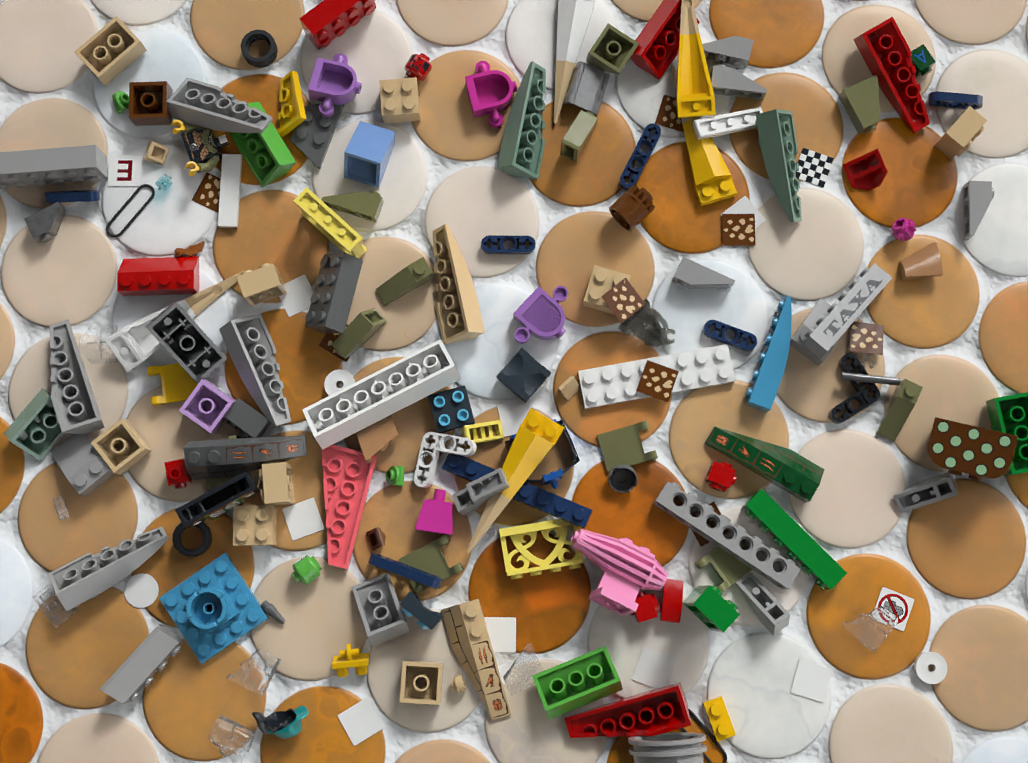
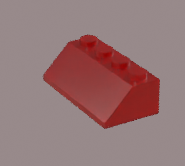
[630,0,700,79]
[117,256,199,296]

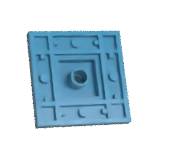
[159,553,269,664]

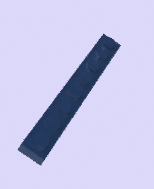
[442,453,592,529]

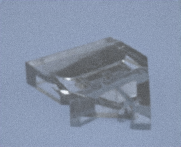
[32,584,78,628]

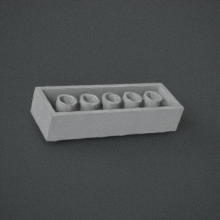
[0,145,108,189]

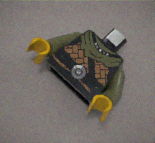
[171,120,230,176]

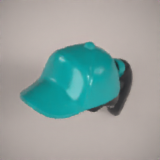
[252,706,309,739]

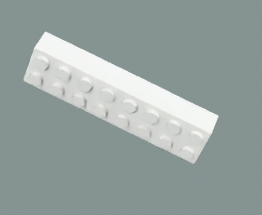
[302,339,461,450]

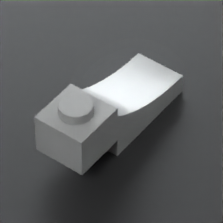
[452,468,510,515]

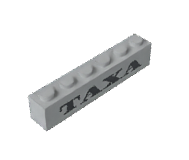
[803,263,892,359]

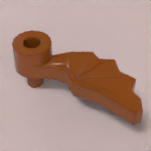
[174,241,205,257]

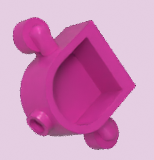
[465,61,517,129]

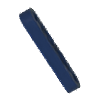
[619,123,661,190]
[368,553,442,589]

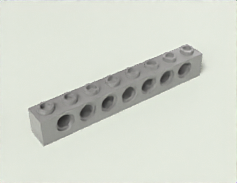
[653,482,801,590]

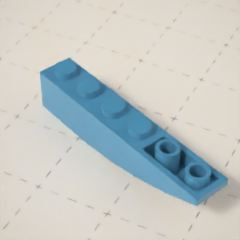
[745,296,792,412]

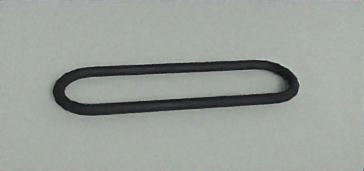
[106,184,155,237]
[681,709,727,763]

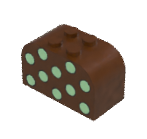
[928,417,1019,481]

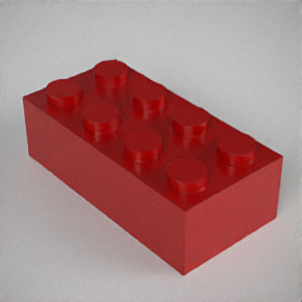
[299,0,376,50]

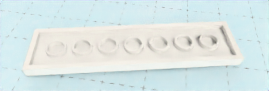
[578,344,735,409]

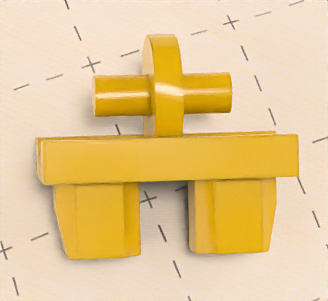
[332,643,370,677]

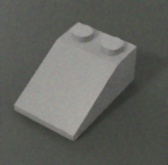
[790,298,840,365]
[51,434,115,496]
[352,573,410,647]

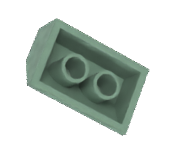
[4,388,63,461]

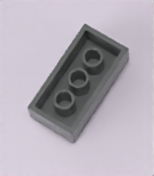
[305,252,363,333]

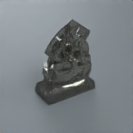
[618,299,675,347]

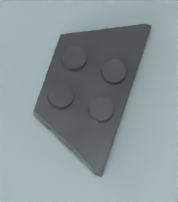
[290,104,345,169]

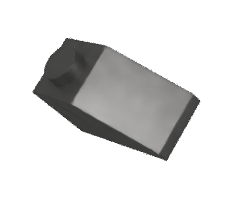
[24,202,66,243]

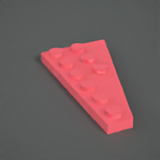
[321,445,378,569]

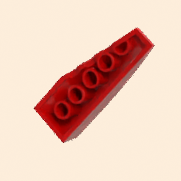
[853,17,930,133]
[564,682,691,738]

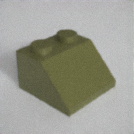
[586,23,639,74]

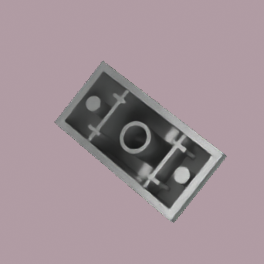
[145,301,227,383]

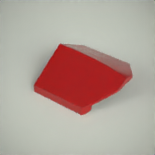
[843,148,888,191]

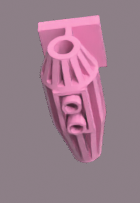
[570,529,668,616]

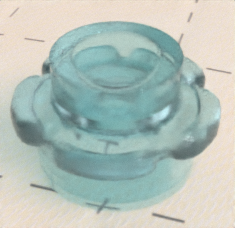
[155,174,173,191]

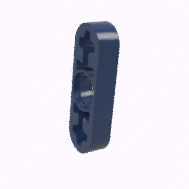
[928,91,983,110]
[44,190,100,203]
[481,235,536,254]
[703,320,757,351]

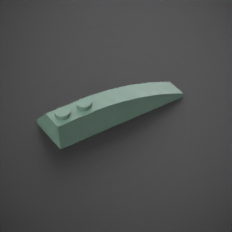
[497,61,546,180]

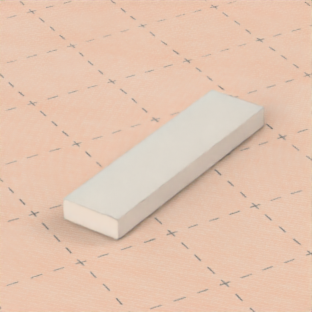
[692,107,763,140]
[218,154,242,228]

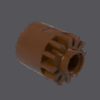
[609,185,655,231]

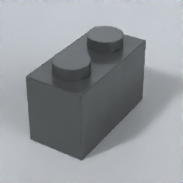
[224,398,271,438]

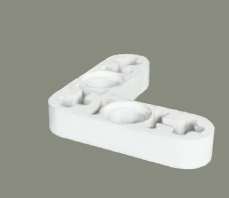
[414,432,477,488]

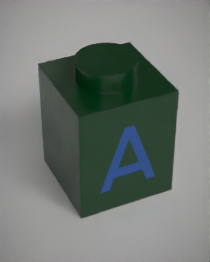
[910,44,936,77]

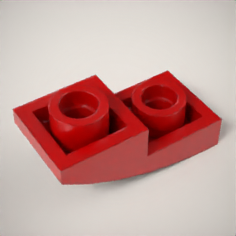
[660,579,683,623]

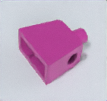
[415,489,453,535]

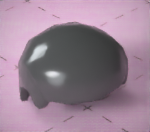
[608,464,638,493]

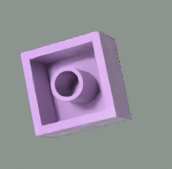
[179,379,236,433]

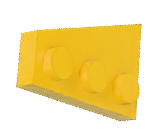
[277,70,306,137]

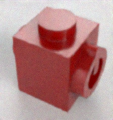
[164,458,192,489]
[705,461,737,492]
[631,591,660,623]

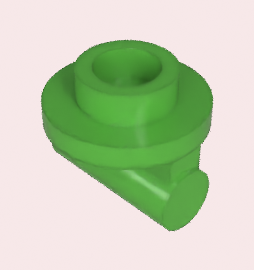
[112,91,129,114]
[386,466,404,486]

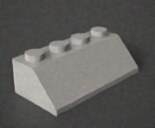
[100,626,184,704]

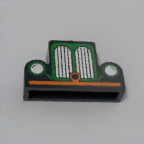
[175,471,259,528]

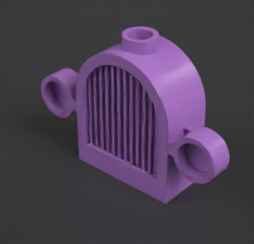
[308,53,362,118]
[513,286,568,344]

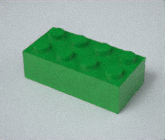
[986,392,1028,477]
[682,585,740,633]

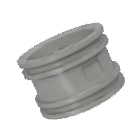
[628,732,707,763]

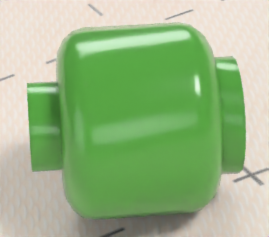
[291,555,322,585]

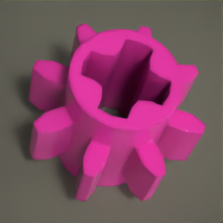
[891,218,916,241]

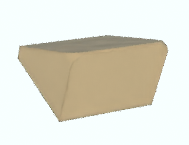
[143,141,169,165]
[558,375,580,400]

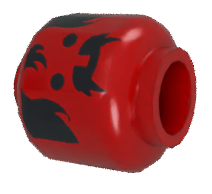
[405,53,432,82]

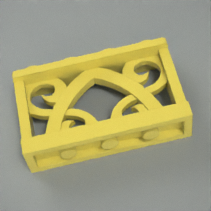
[293,187,367,258]
[499,519,584,580]

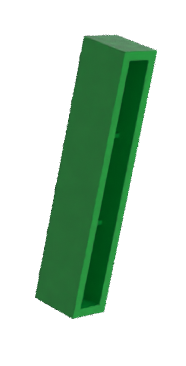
[742,489,847,590]

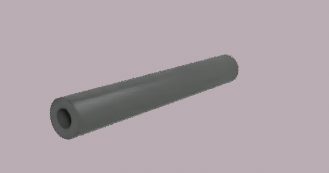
[841,372,901,386]

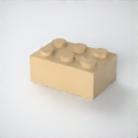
[74,16,147,86]

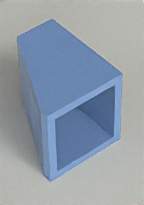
[344,121,396,188]

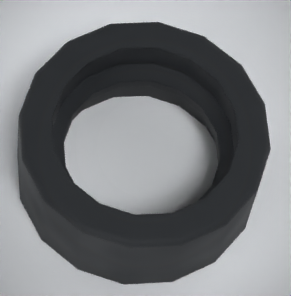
[241,29,278,68]
[172,522,212,556]

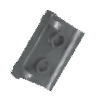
[563,61,610,116]

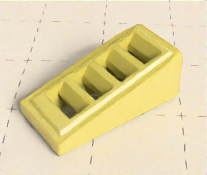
[461,420,504,446]

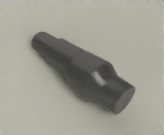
[260,600,286,624]

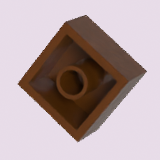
[129,81,173,126]

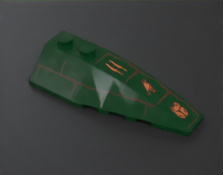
[705,426,825,503]

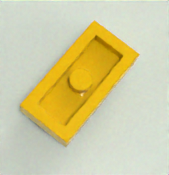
[702,696,736,742]

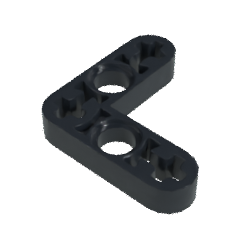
[829,353,880,424]

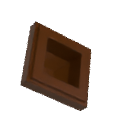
[366,527,386,551]

